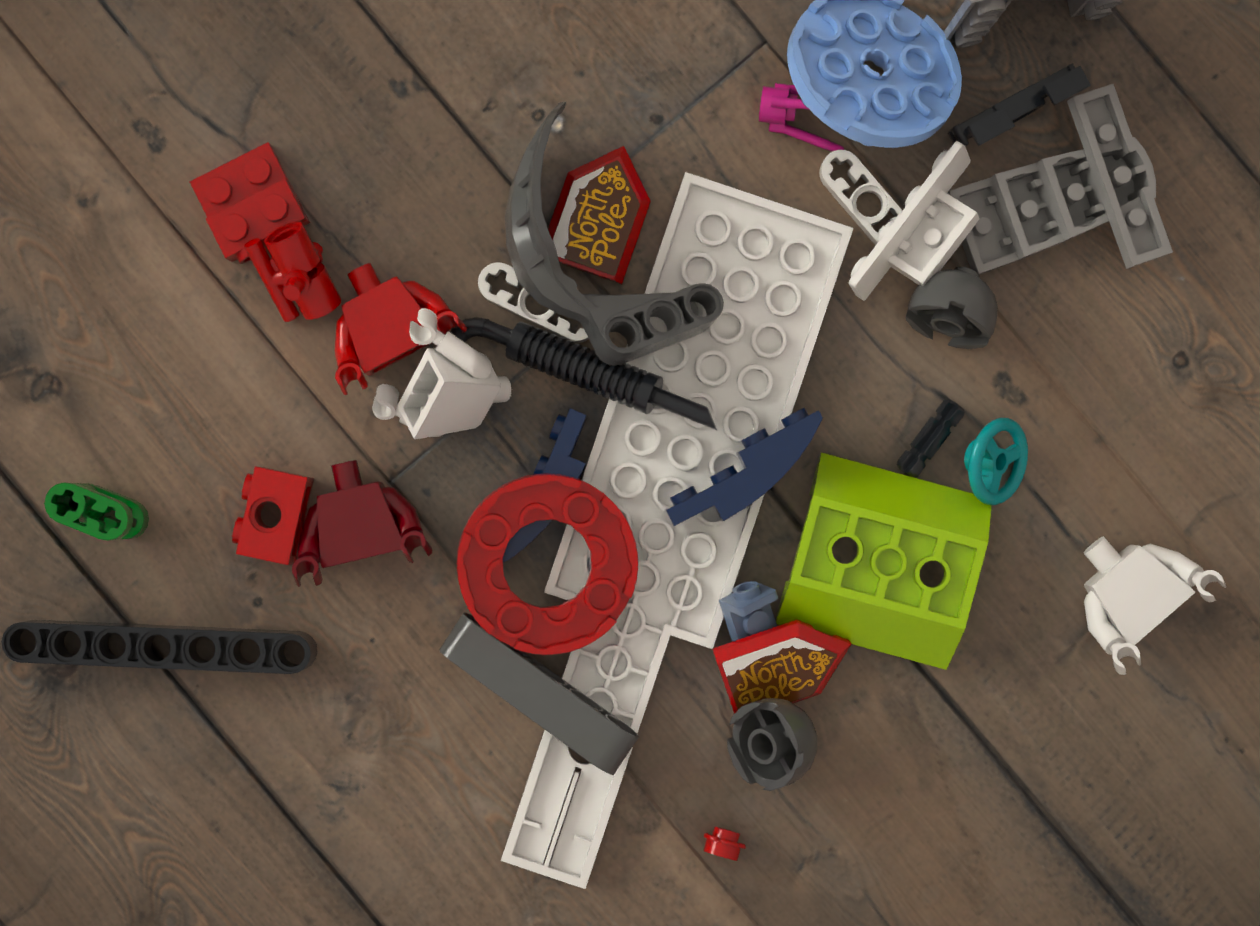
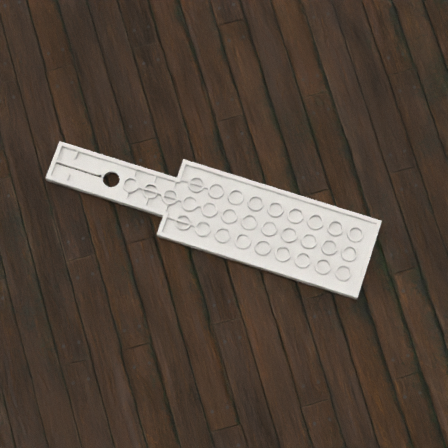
[501,172,854,889]

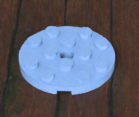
[787,0,962,148]

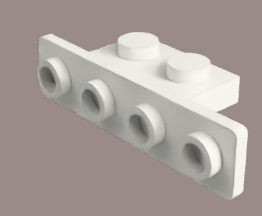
[849,141,980,301]

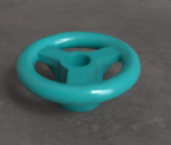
[964,418,1028,505]

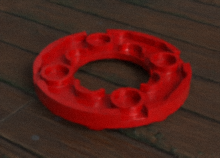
[457,473,638,655]

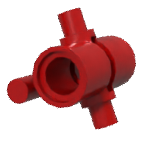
[244,222,342,322]

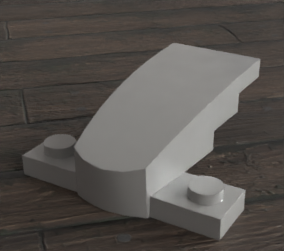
[947,84,1173,275]

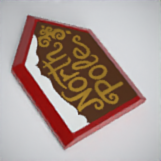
[548,146,651,285]
[712,619,851,714]

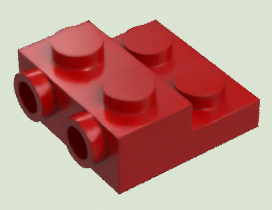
[189,142,310,264]

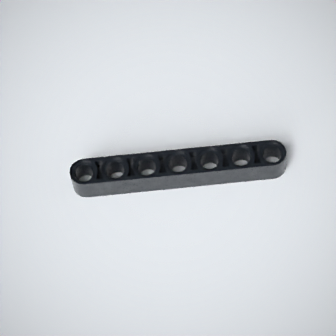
[1,620,318,674]

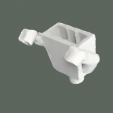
[372,308,511,439]
[1084,536,1226,675]

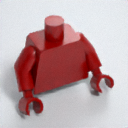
[334,263,467,395]

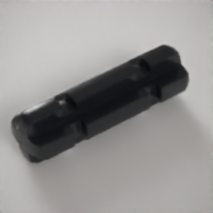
[897,398,965,478]

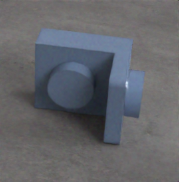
[719,581,778,642]

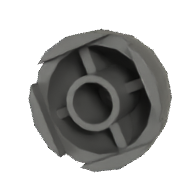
[906,267,998,349]
[727,698,818,791]

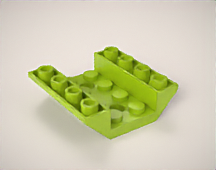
[775,452,992,670]

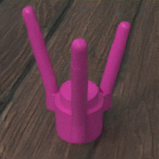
[759,83,845,152]

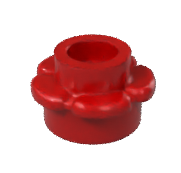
[703,826,746,861]

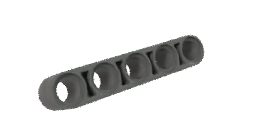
[439,612,639,775]

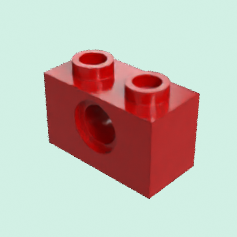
[232,466,314,565]

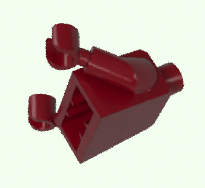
[292,460,432,587]

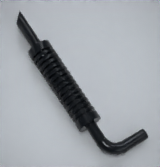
[450,317,717,430]

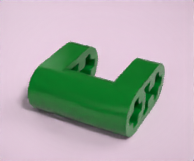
[44,482,149,541]

